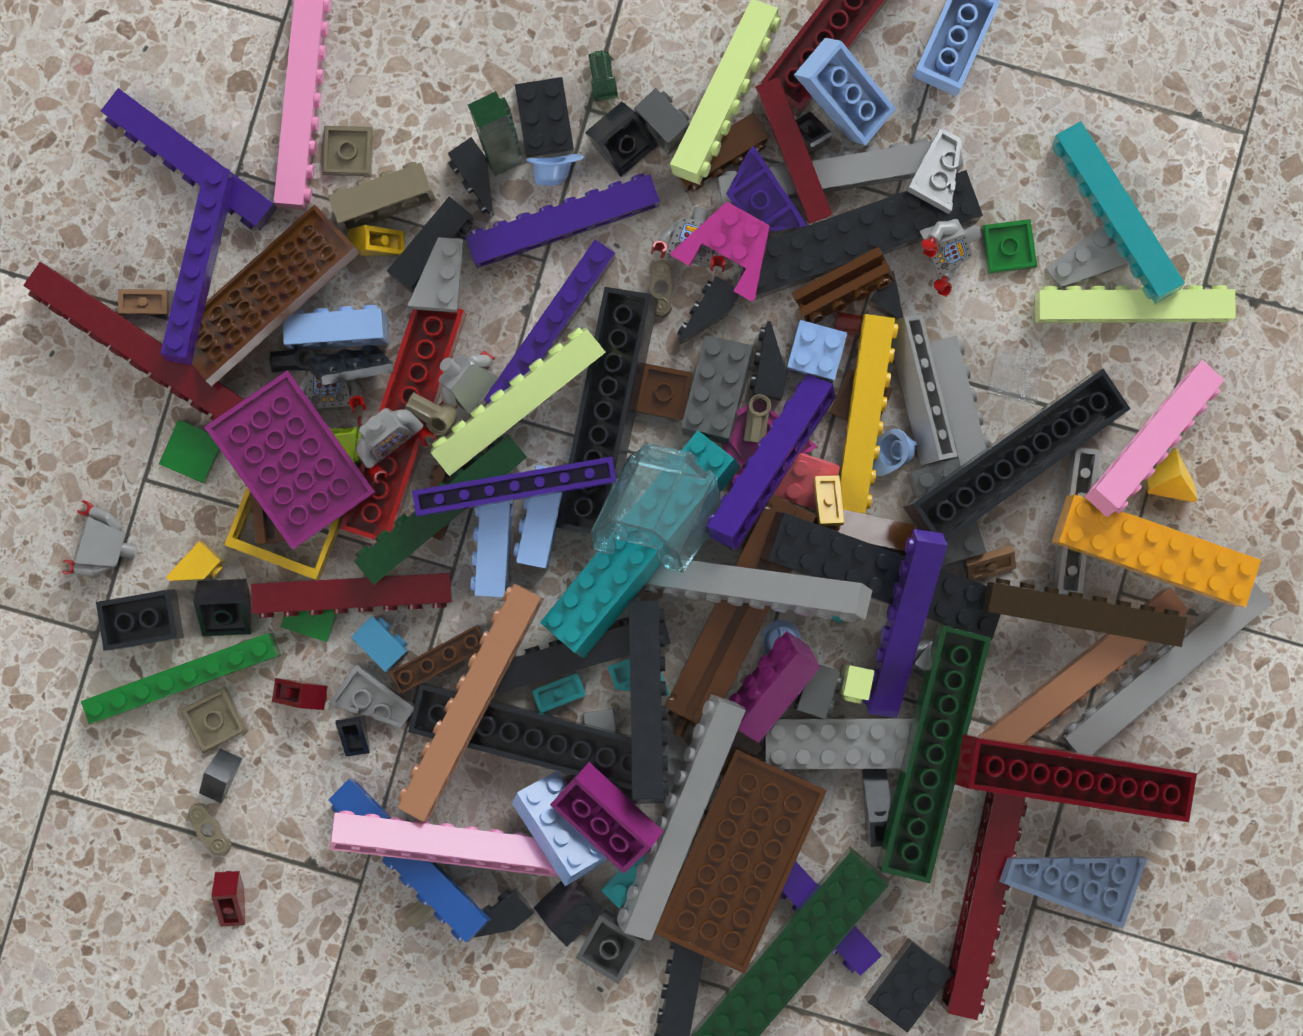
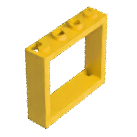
[224,487,344,580]

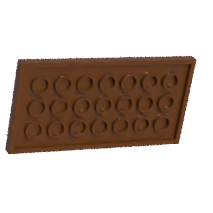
[192,204,360,387]
[654,749,827,974]

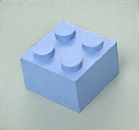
[786,320,847,383]

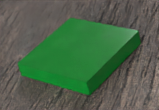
[981,219,1037,274]
[159,420,220,484]
[280,580,337,642]

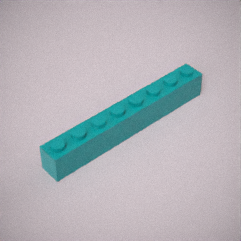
[1052,121,1185,304]

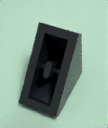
[796,111,833,156]
[868,271,903,320]
[336,715,370,757]
[199,748,243,803]

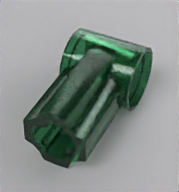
[588,50,618,102]

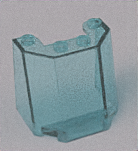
[591,443,721,573]

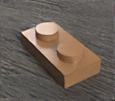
[118,289,169,315]
[964,545,1016,581]

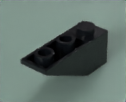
[447,137,494,217]
[677,277,740,344]
[749,321,787,401]
[861,769,892,847]
[474,888,534,938]

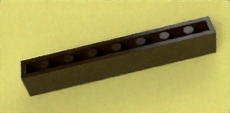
[982,578,1187,647]

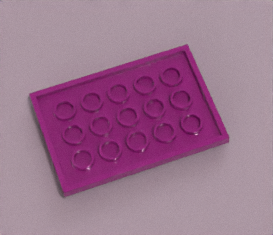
[204,370,375,550]

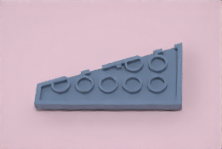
[999,856,1147,928]

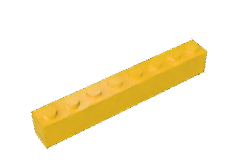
[839,314,898,514]

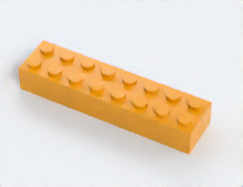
[1051,494,1261,607]

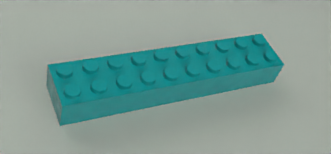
[540,430,741,658]

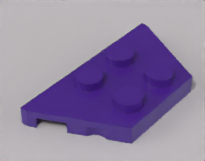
[726,146,807,232]

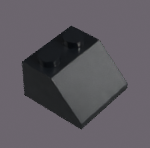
[585,101,657,177]
[193,579,252,636]
[534,880,603,947]

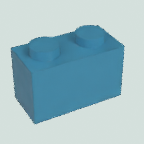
[351,616,409,672]

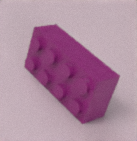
[728,631,820,743]
[550,762,664,874]

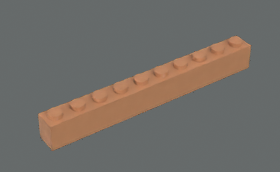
[397,584,545,822]
[978,587,1189,744]

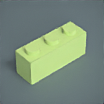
[836,664,874,704]

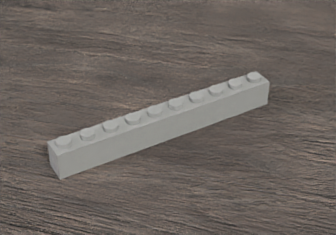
[718,136,964,205]
[643,557,872,623]
[1060,582,1272,755]
[617,694,746,941]

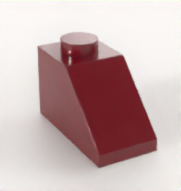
[272,678,328,710]
[211,871,246,927]

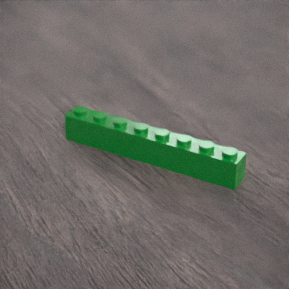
[81,633,281,724]

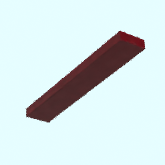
[755,77,832,225]

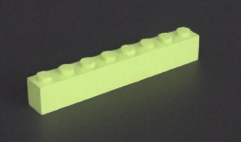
[670,0,781,185]
[1035,285,1236,323]
[431,327,605,476]

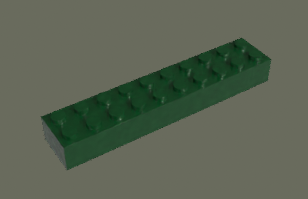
[876,624,991,884]
[691,846,889,1036]

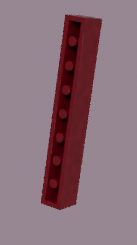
[251,573,452,618]

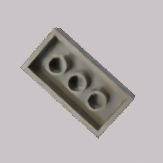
[328,162,436,233]

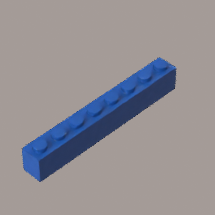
[328,779,491,942]

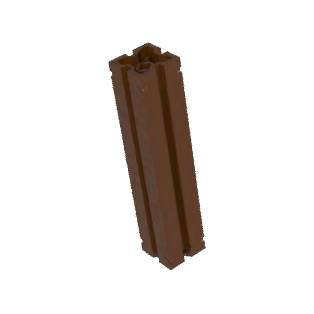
[664,494,816,737]

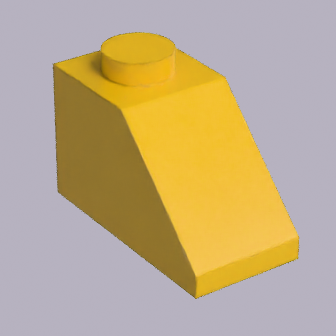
[348,225,405,256]
[165,541,226,581]

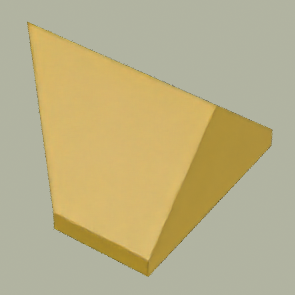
[1146,447,1197,503]

